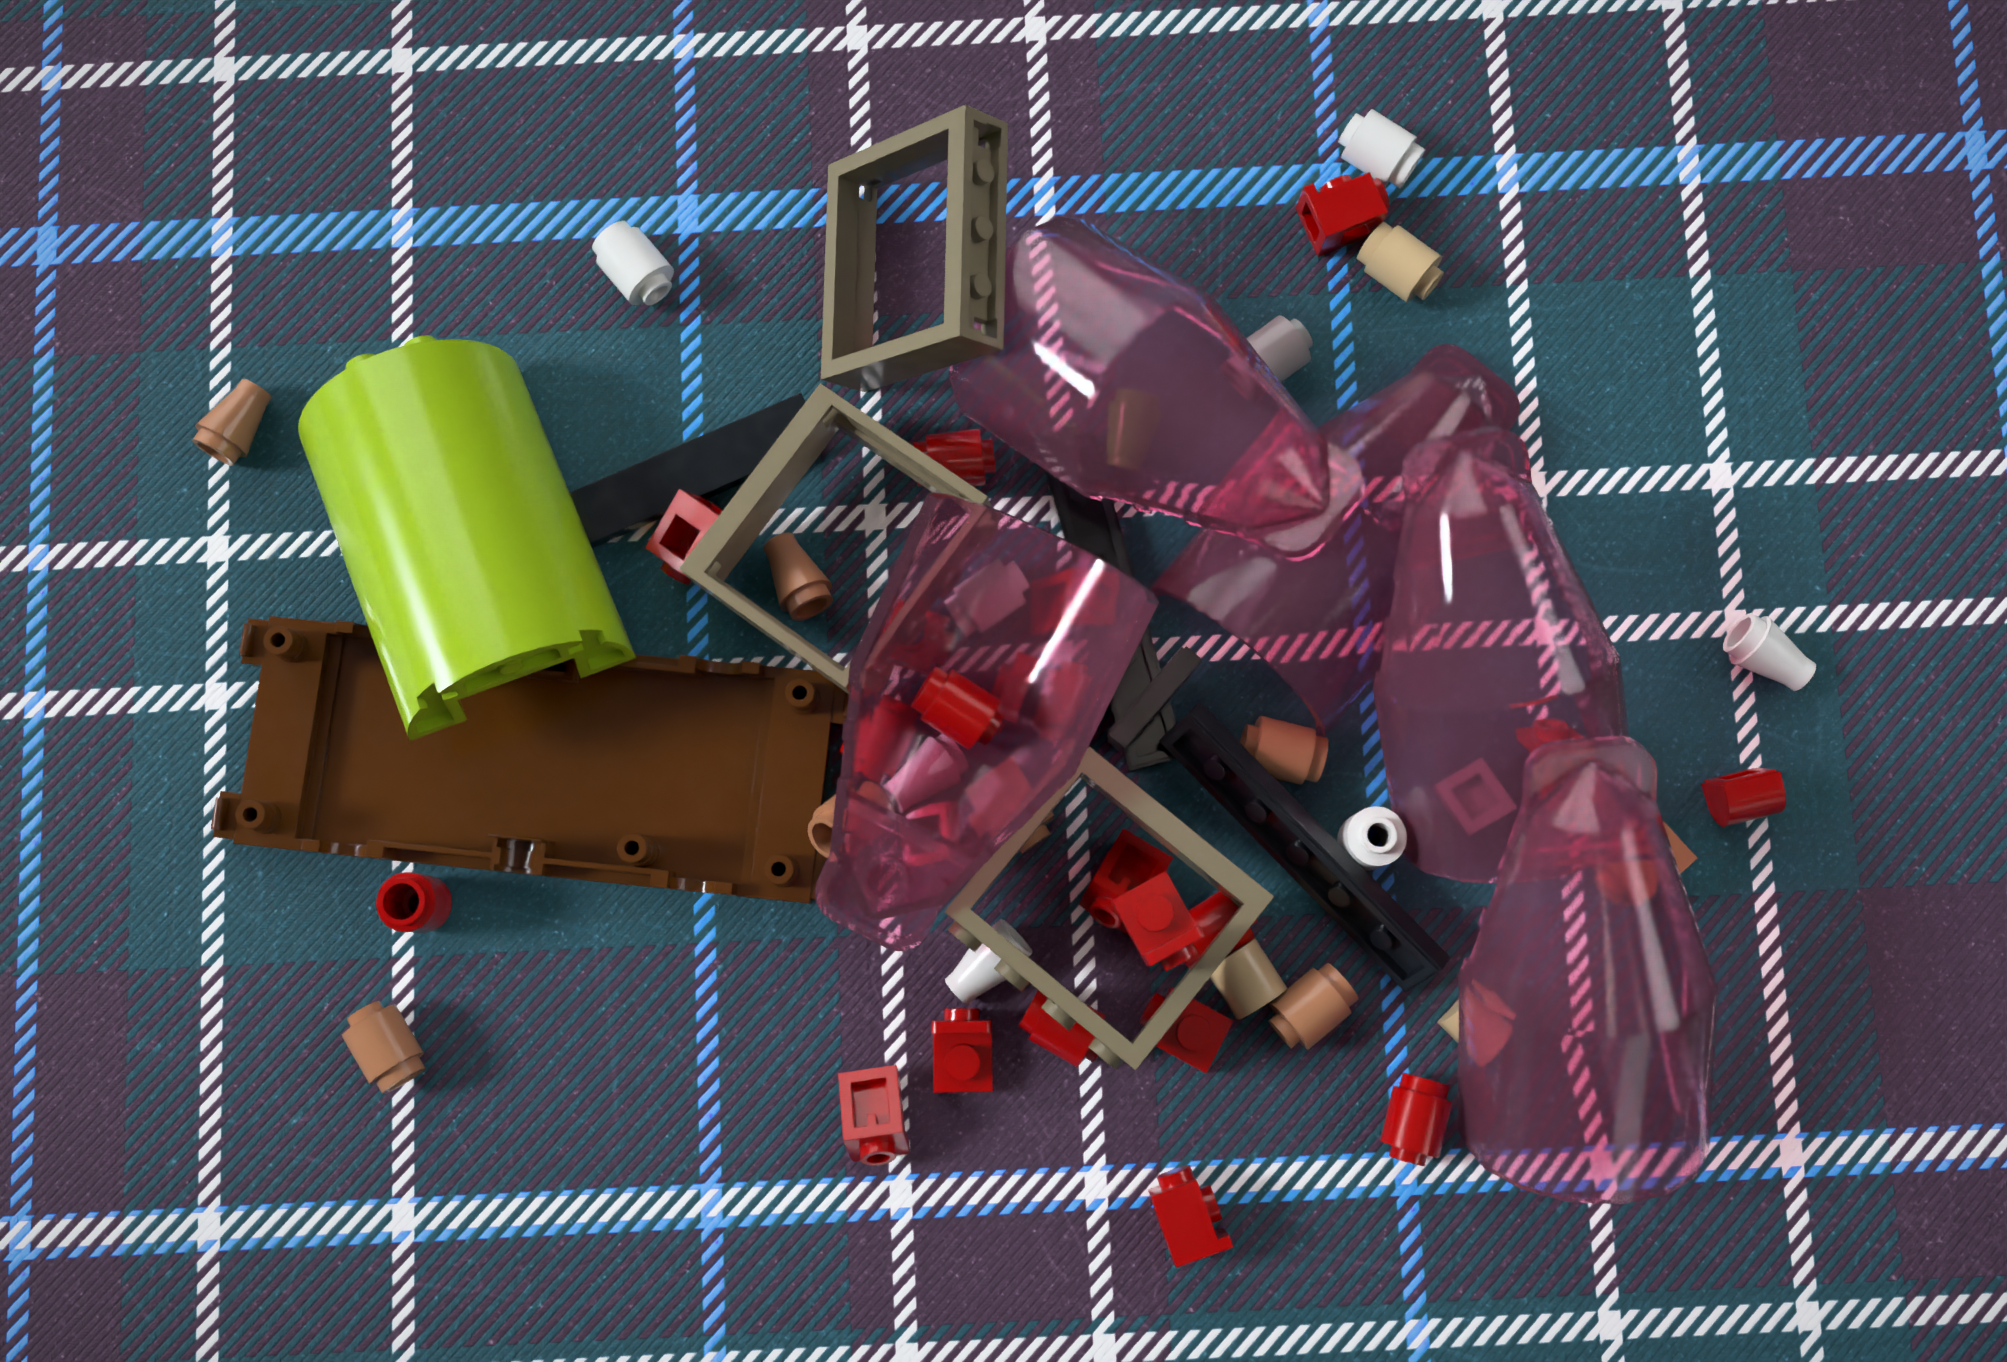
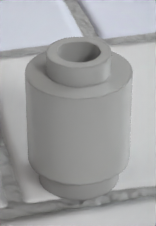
[1226,315,1313,396]

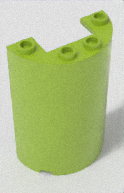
[298,335,636,741]

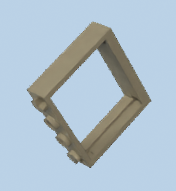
[821,104,1008,392]
[679,383,994,700]
[944,742,1274,1071]

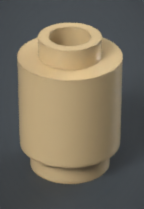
[1357,222,1444,303]

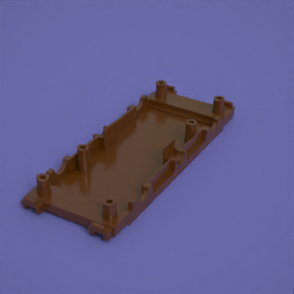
[211,616,856,904]

